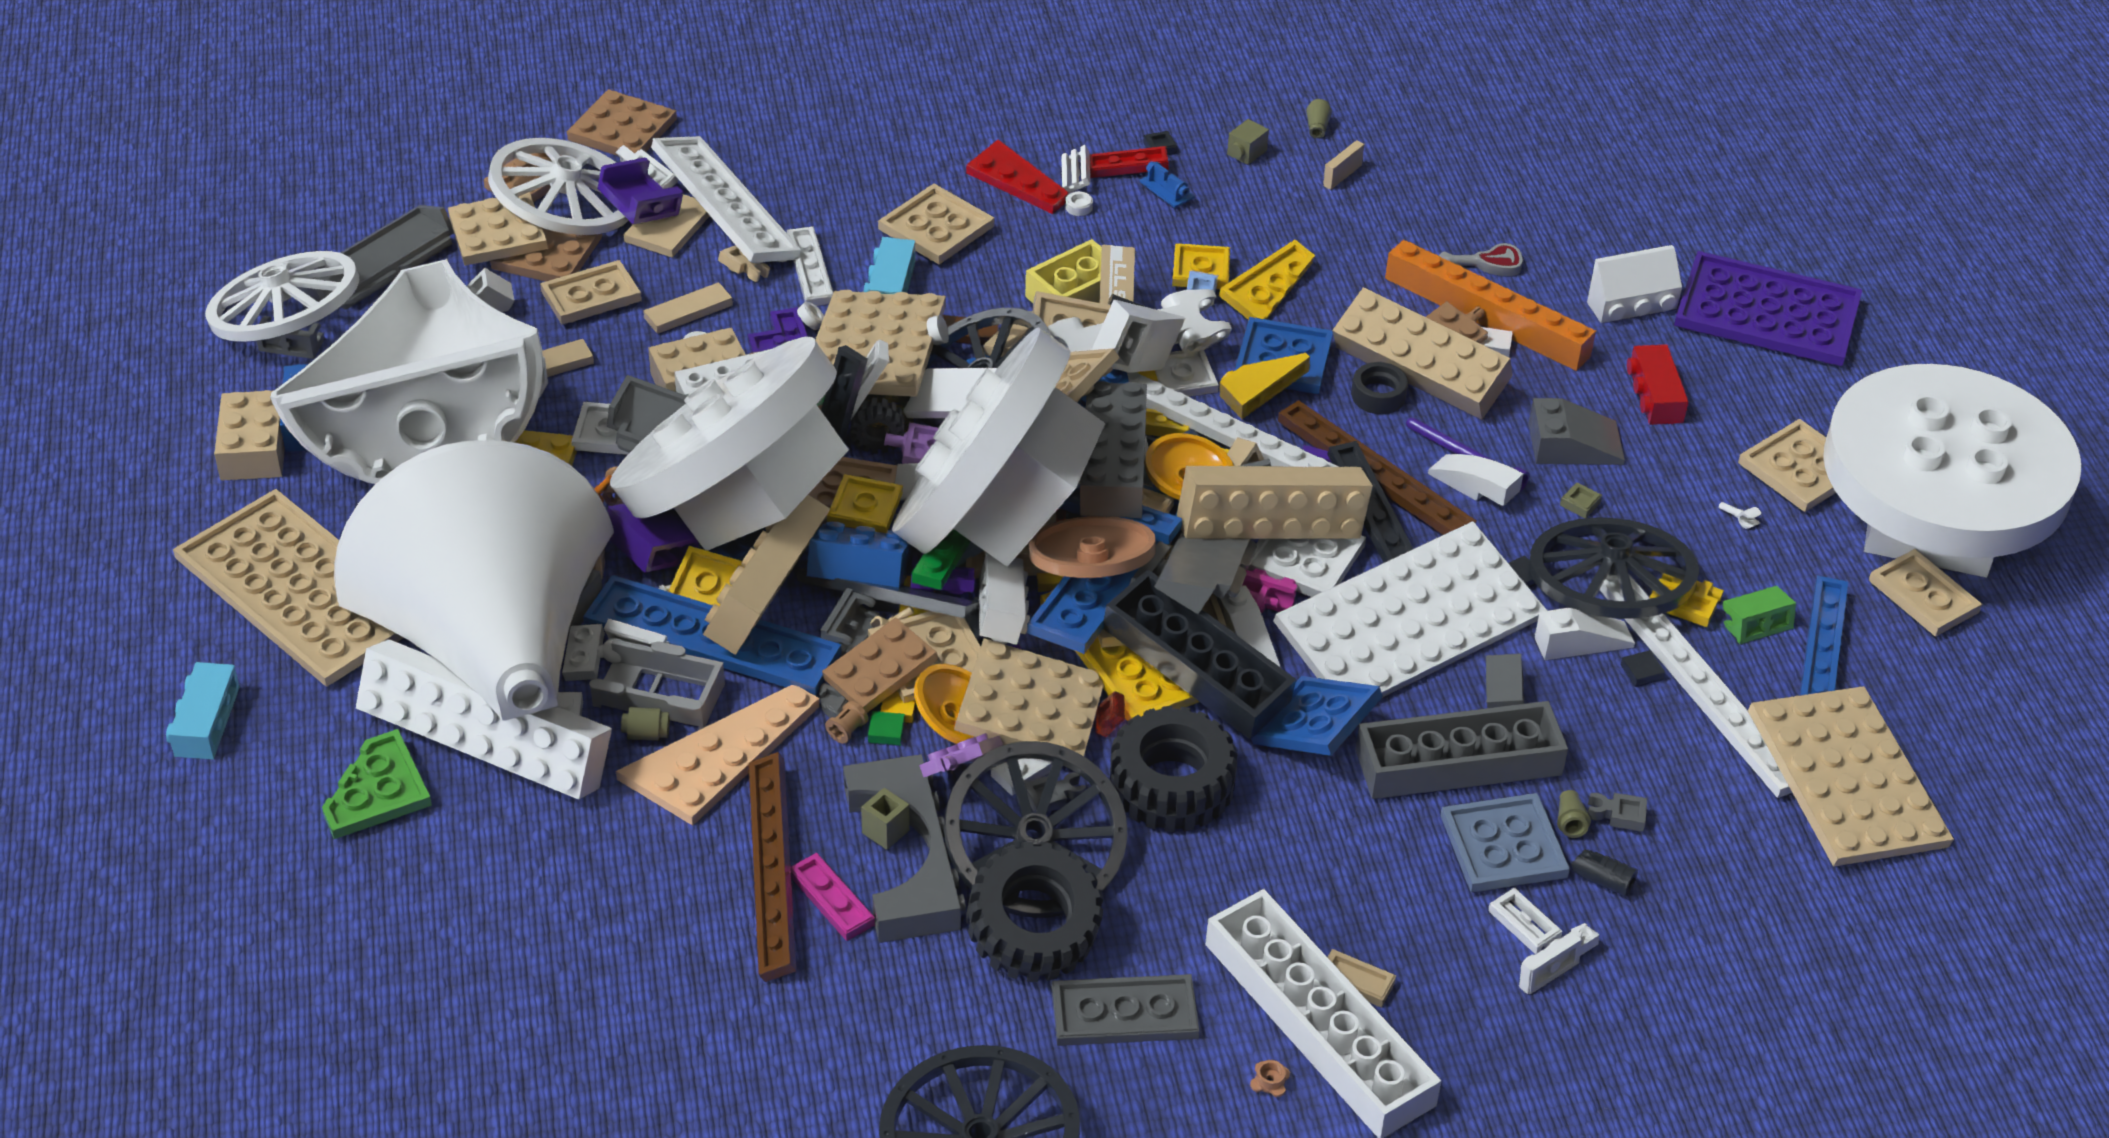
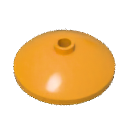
[1144,433,1234,501]
[914,664,974,744]

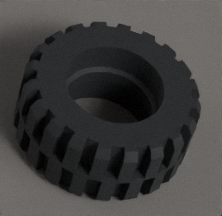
[1110,706,1238,832]
[966,841,1103,982]

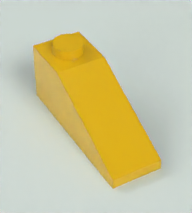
[1220,353,1310,419]

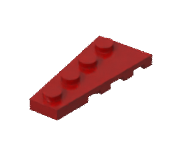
[966,140,1069,214]

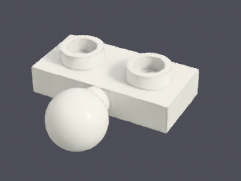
[562,624,623,681]

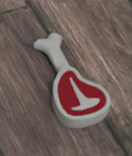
[1438,243,1523,276]

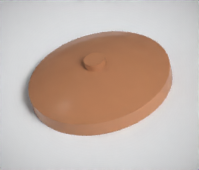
[1029,516,1156,578]

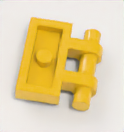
[1649,573,1724,627]

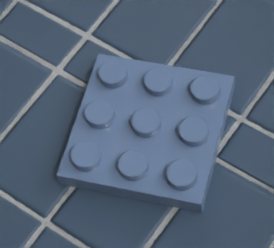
[1440,793,1570,892]

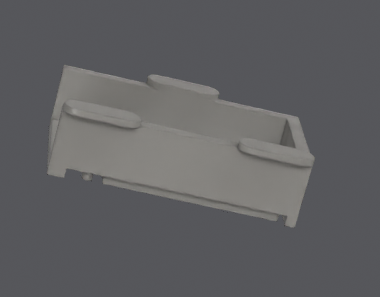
[590,639,725,730]

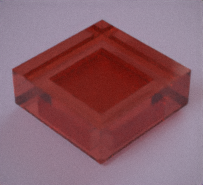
[1096,691,1125,737]

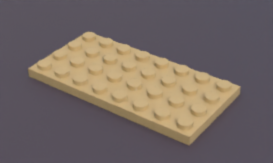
[173,489,404,687]

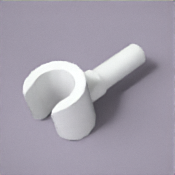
[1719,502,1761,529]

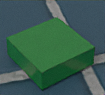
[868,711,905,746]

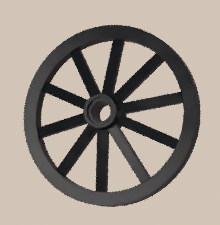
[906,308,1052,428]
[1529,517,1699,619]
[944,741,1127,918]
[879,1045,1080,1138]

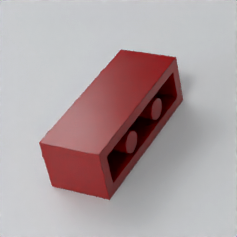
[1627,344,1688,425]

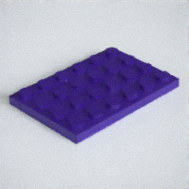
[1674,251,1862,366]

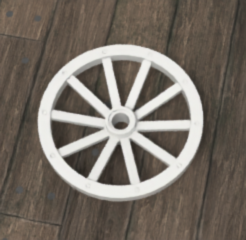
[488,138,629,235]
[206,251,359,342]

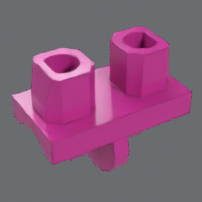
[1241,568,1297,613]

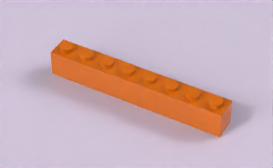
[1385,239,1596,371]

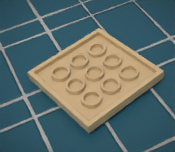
[954,638,1104,756]

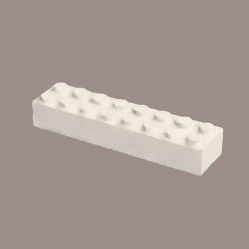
[356,640,612,799]
[1206,889,1441,1138]

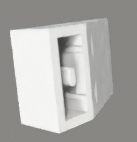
[1092,300,1186,372]

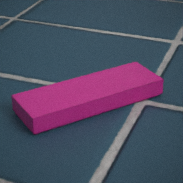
[791,853,875,941]

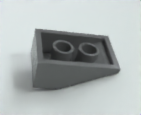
[1528,398,1625,465]

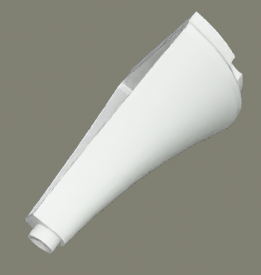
[270,259,543,484]
[334,440,614,721]

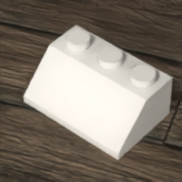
[1587,245,1682,323]

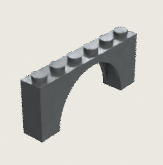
[843,754,966,943]

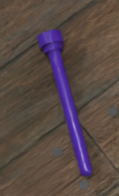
[1406,418,1530,493]

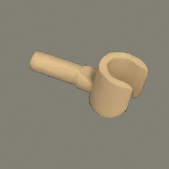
[870,607,914,627]

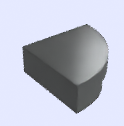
[819,683,848,718]

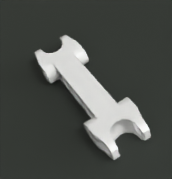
[1047,289,1232,354]

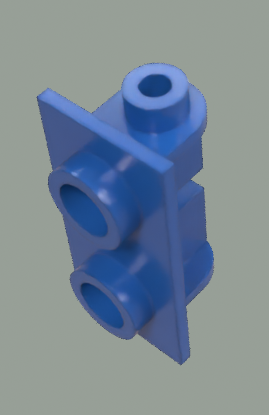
[1139,161,1195,208]

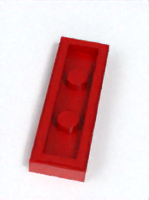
[1090,146,1169,178]

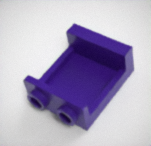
[597,157,684,225]

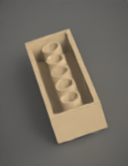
[1332,287,1513,420]
[1177,466,1372,539]
[703,495,830,655]

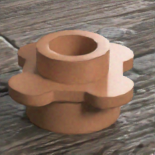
[1250,1060,1290,1097]

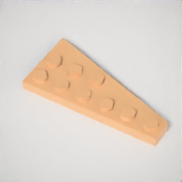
[616,685,819,826]

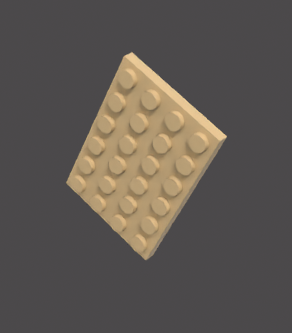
[815,290,946,397]
[1748,686,1954,867]

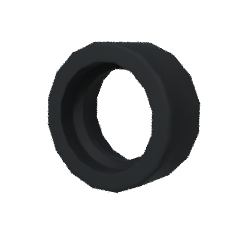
[1351,362,1408,414]

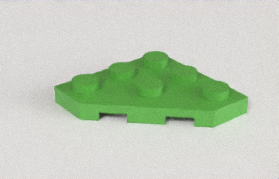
[322,729,432,839]

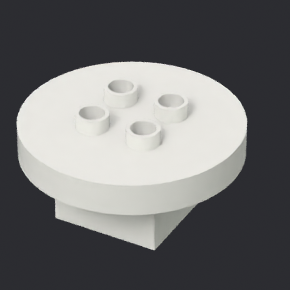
[892,327,1105,567]
[610,337,849,551]
[1824,364,2081,578]

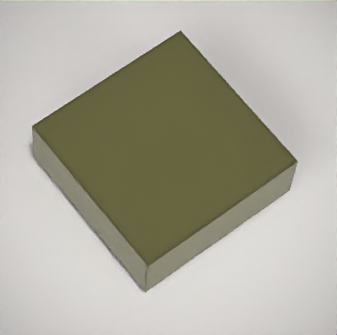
[1560,482,1602,518]

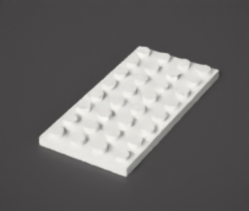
[1274,521,1547,698]

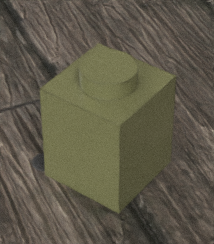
[1227,119,1269,165]
[861,788,910,850]

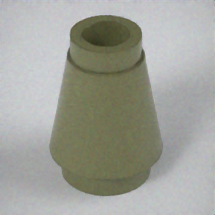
[1306,99,1332,138]
[1557,790,1591,838]

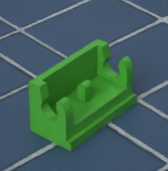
[1723,586,1796,644]

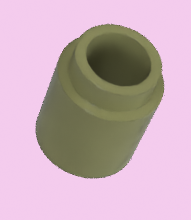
[621,707,670,741]

